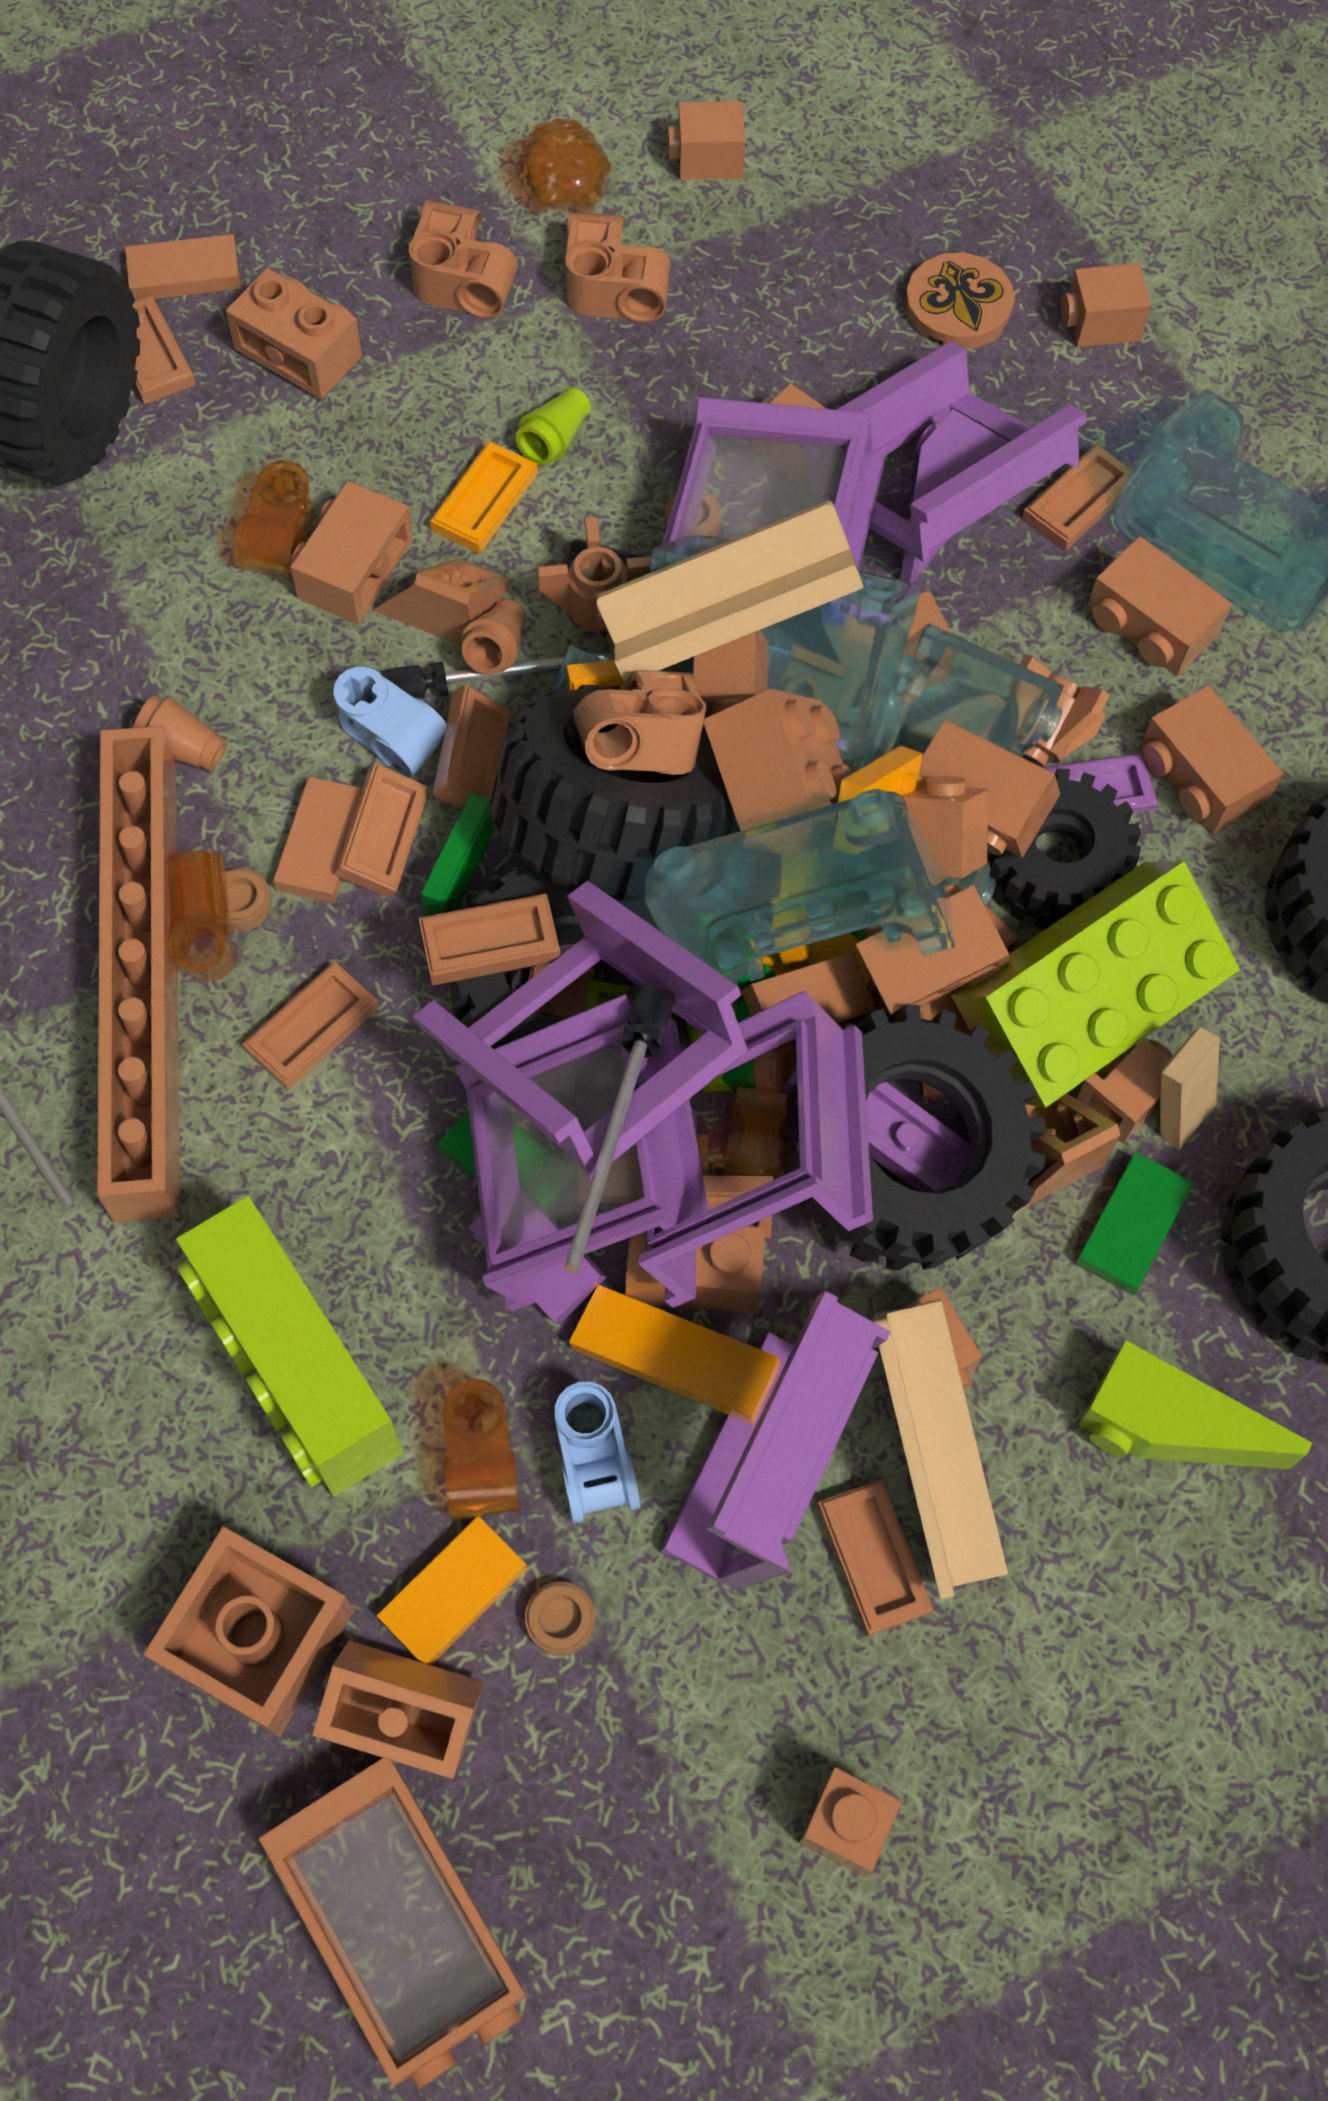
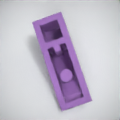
[899,409,1009,588]

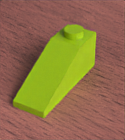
[1078,1340,1312,1469]

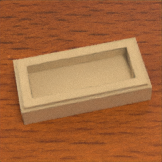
[1160,1027,1220,1150]

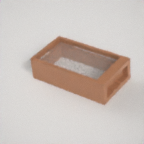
[258,1758,528,2091]

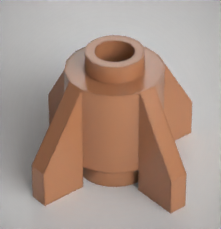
[538,517,657,632]
[1006,655,1110,768]

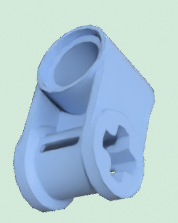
[333,667,447,778]
[555,1382,641,1524]

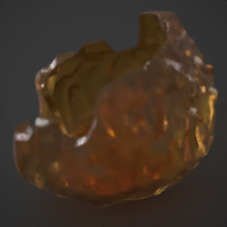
[515,118,611,213]

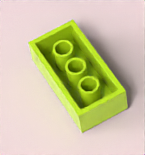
[950,861,1240,1108]
[176,1195,404,1498]

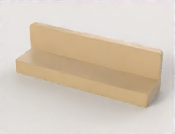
[597,501,864,682]
[873,1299,1008,1600]

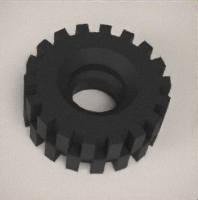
[981,768,1141,929]

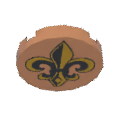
[905,252,1015,349]

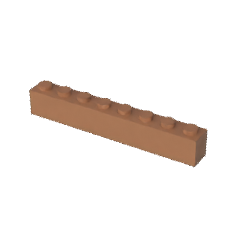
[97,726,180,1223]

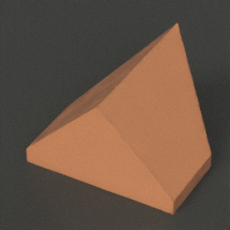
[372,559,512,645]
[1015,1093,1120,1213]

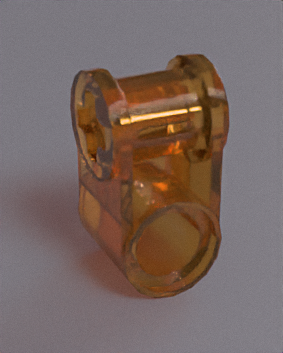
[233,460,314,579]
[443,1379,520,1520]

